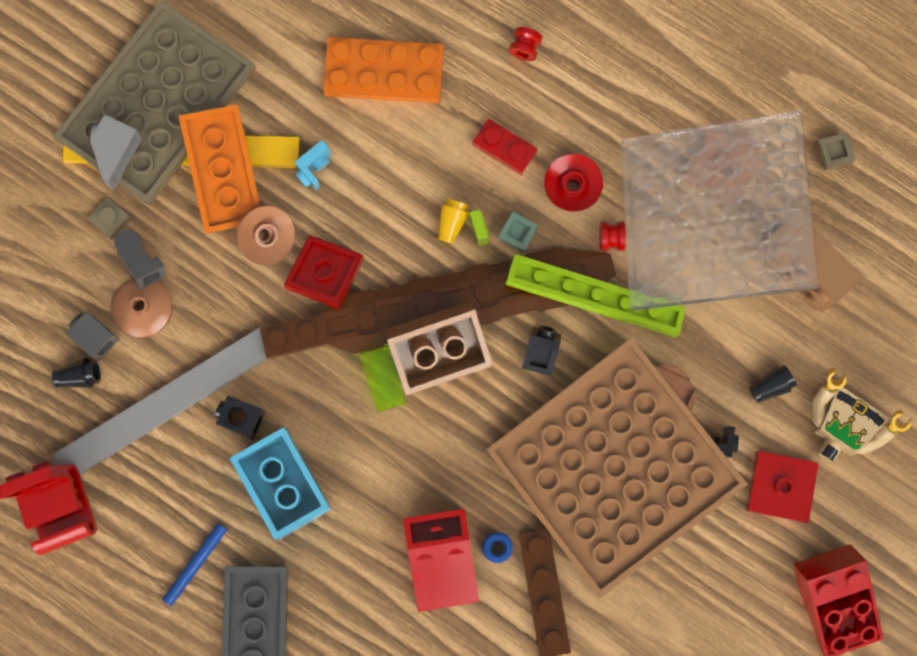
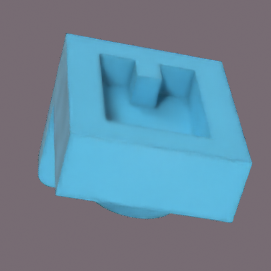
[295,140,332,191]

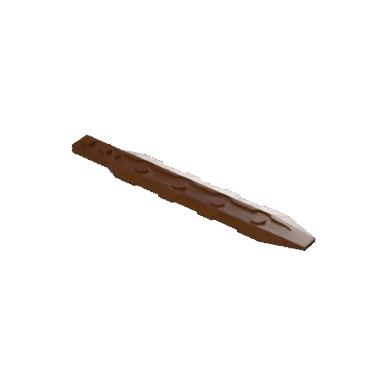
[260,248,616,359]

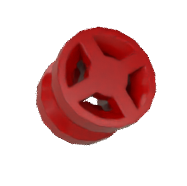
[508,27,543,61]
[599,221,626,251]

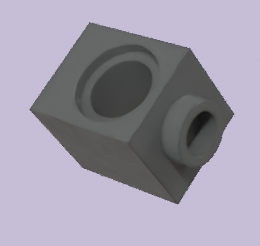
[65,311,120,361]

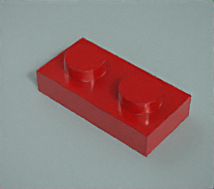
[472,118,538,176]

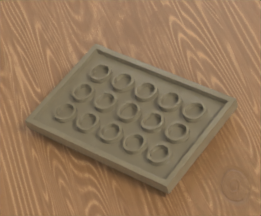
[53,1,256,206]

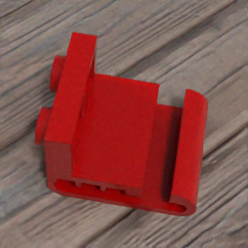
[0,461,97,555]

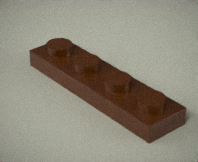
[519,529,571,656]

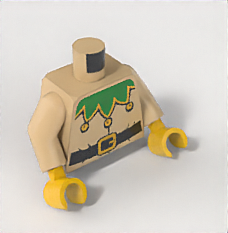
[812,367,912,463]

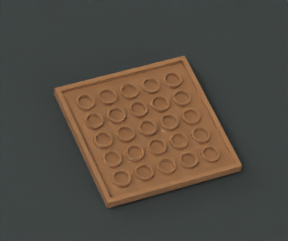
[487,337,748,598]

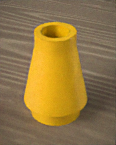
[437,199,469,245]

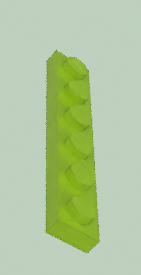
[505,254,686,338]

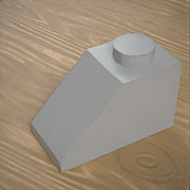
[90,114,142,190]

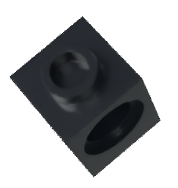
[215,396,265,440]

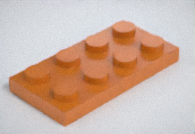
[323,37,444,104]
[179,104,260,234]

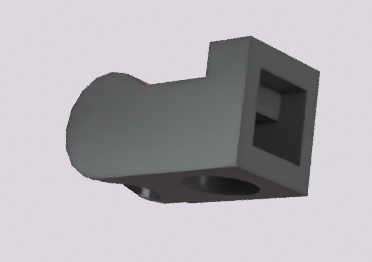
[114,230,166,290]

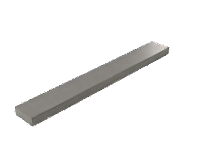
[52,326,267,475]

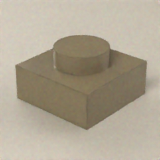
[816,133,855,170]
[88,197,132,240]

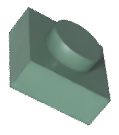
[498,211,539,253]

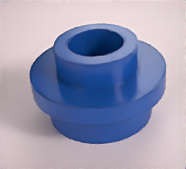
[482,532,513,563]

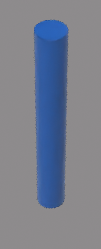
[162,523,228,606]

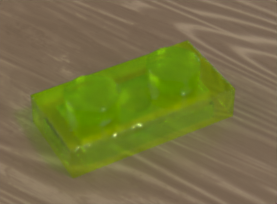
[359,345,406,412]

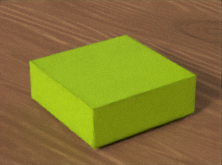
[469,210,489,247]

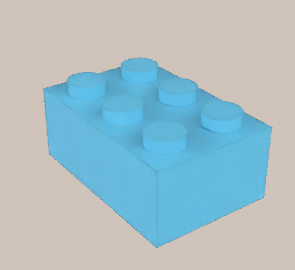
[229,427,333,540]

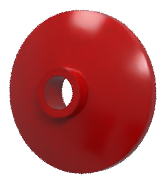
[544,154,603,212]

